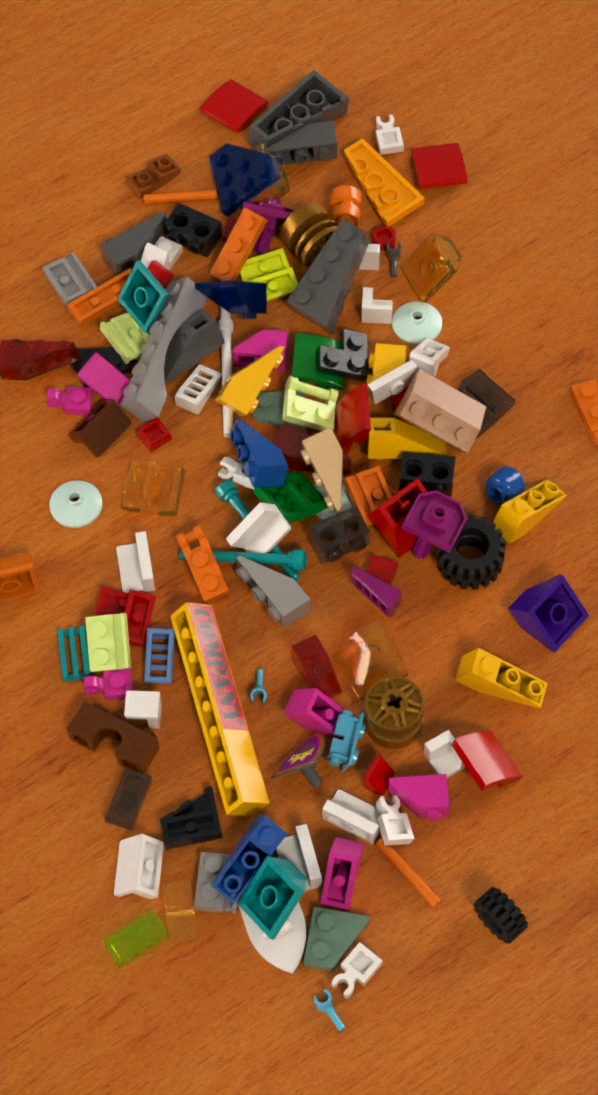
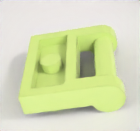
[282,376,338,431]

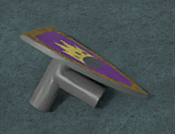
[271,732,325,788]

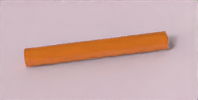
[144,189,217,204]
[375,838,442,909]

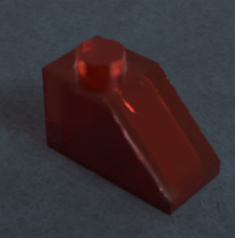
[291,635,342,698]

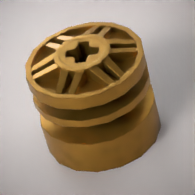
[281,202,338,269]
[364,676,424,749]

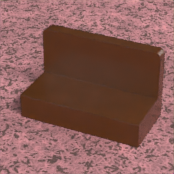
[68,400,131,457]

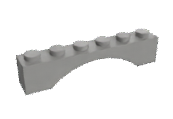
[121,277,209,422]

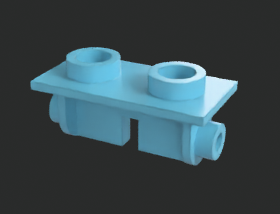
[327,710,366,772]

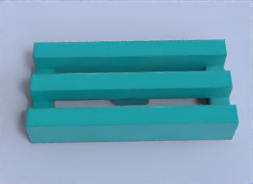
[57,625,91,682]

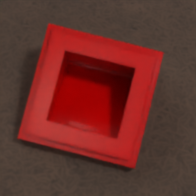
[364,754,395,796]

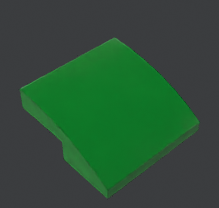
[292,333,344,390]
[253,472,328,523]

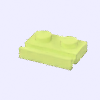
[100,313,150,364]
[85,613,131,672]

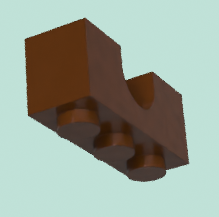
[67,702,159,776]

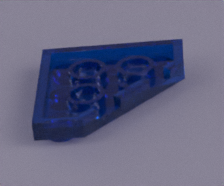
[209,143,282,217]

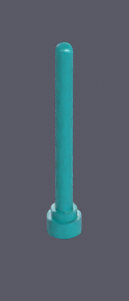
[215,479,300,581]
[178,549,307,571]

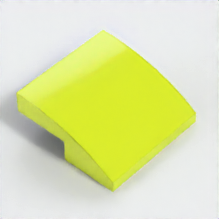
[239,248,298,306]

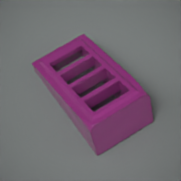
[351,567,401,618]

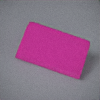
[76,353,130,406]

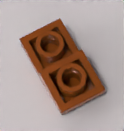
[126,154,181,199]

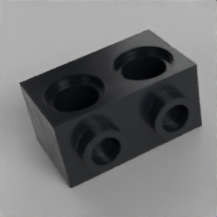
[163,203,222,258]
[399,452,455,497]

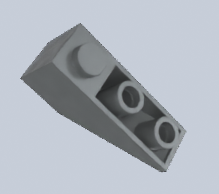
[265,120,337,167]
[101,211,166,276]
[164,310,225,384]

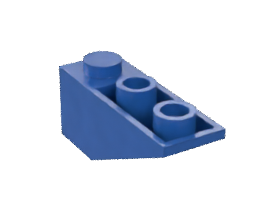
[230,418,288,488]
[211,814,288,904]

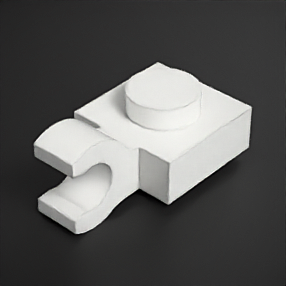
[218,457,254,489]

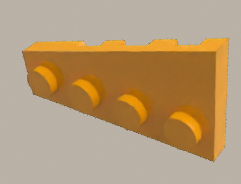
[344,138,425,227]

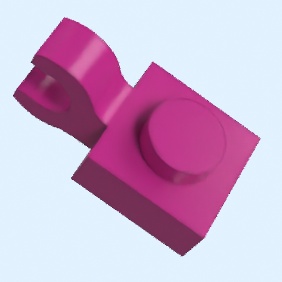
[46,387,93,415]
[84,669,132,701]

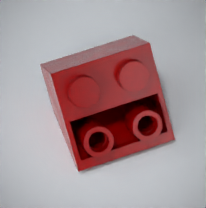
[368,478,428,558]

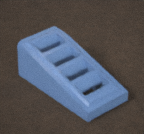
[144,628,176,684]

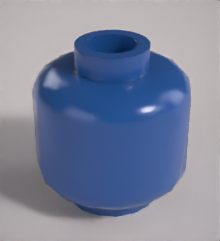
[485,466,525,505]

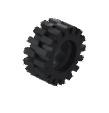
[473,887,528,944]

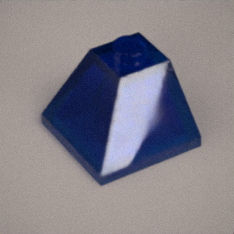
[195,281,267,319]

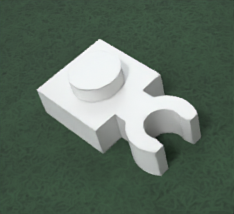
[376,114,404,155]
[376,795,415,846]
[332,942,383,999]

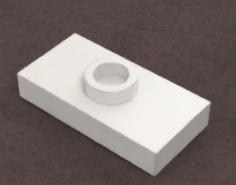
[368,360,418,405]

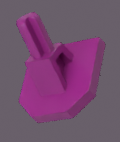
[242,198,295,255]
[401,490,467,559]

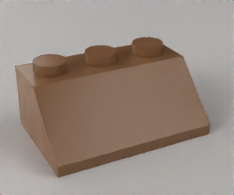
[393,369,486,453]

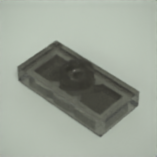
[105,768,152,830]

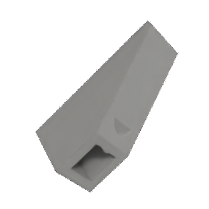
[236,556,311,628]

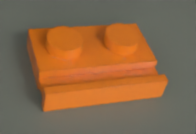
[342,466,392,529]

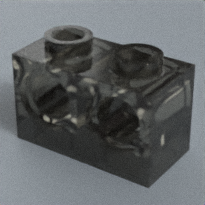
[307,506,370,564]

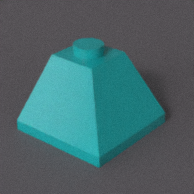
[117,260,169,333]
[237,856,307,940]

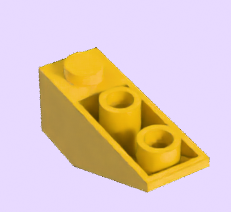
[215,346,284,416]
[367,418,447,460]
[493,479,567,544]
[455,648,548,708]

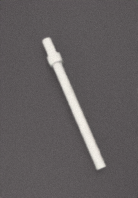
[218,303,234,438]

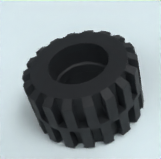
[436,515,506,590]

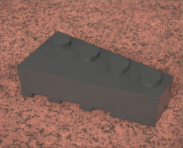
[248,70,349,156]
[286,218,370,335]

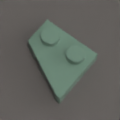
[253,391,306,438]
[303,907,370,972]

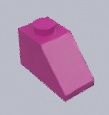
[233,329,289,371]
[284,688,353,740]
[388,774,450,821]
[320,837,364,910]

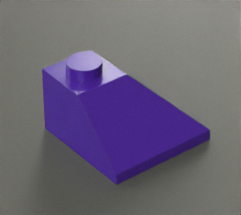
[508,574,589,652]

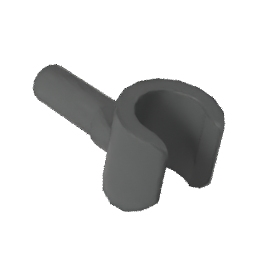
[386,242,401,277]

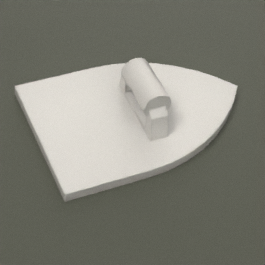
[238,901,307,974]

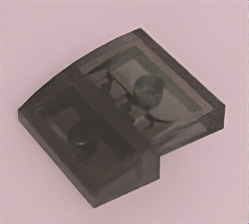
[457,369,516,438]

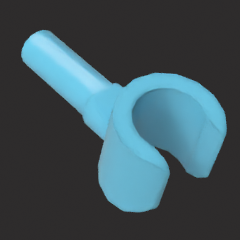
[250,669,267,705]
[314,989,346,1032]

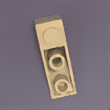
[300,427,343,517]

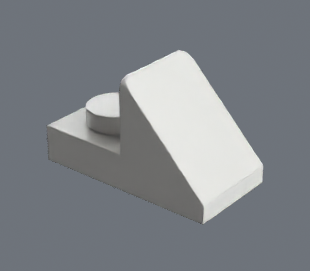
[141,236,183,271]
[410,338,450,377]

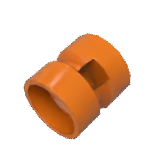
[329,185,362,227]

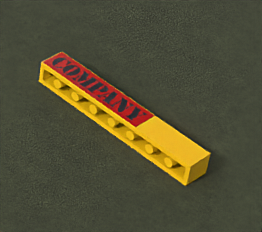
[170,602,270,816]

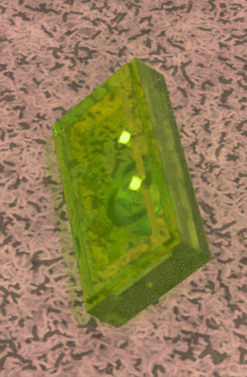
[103,910,169,968]

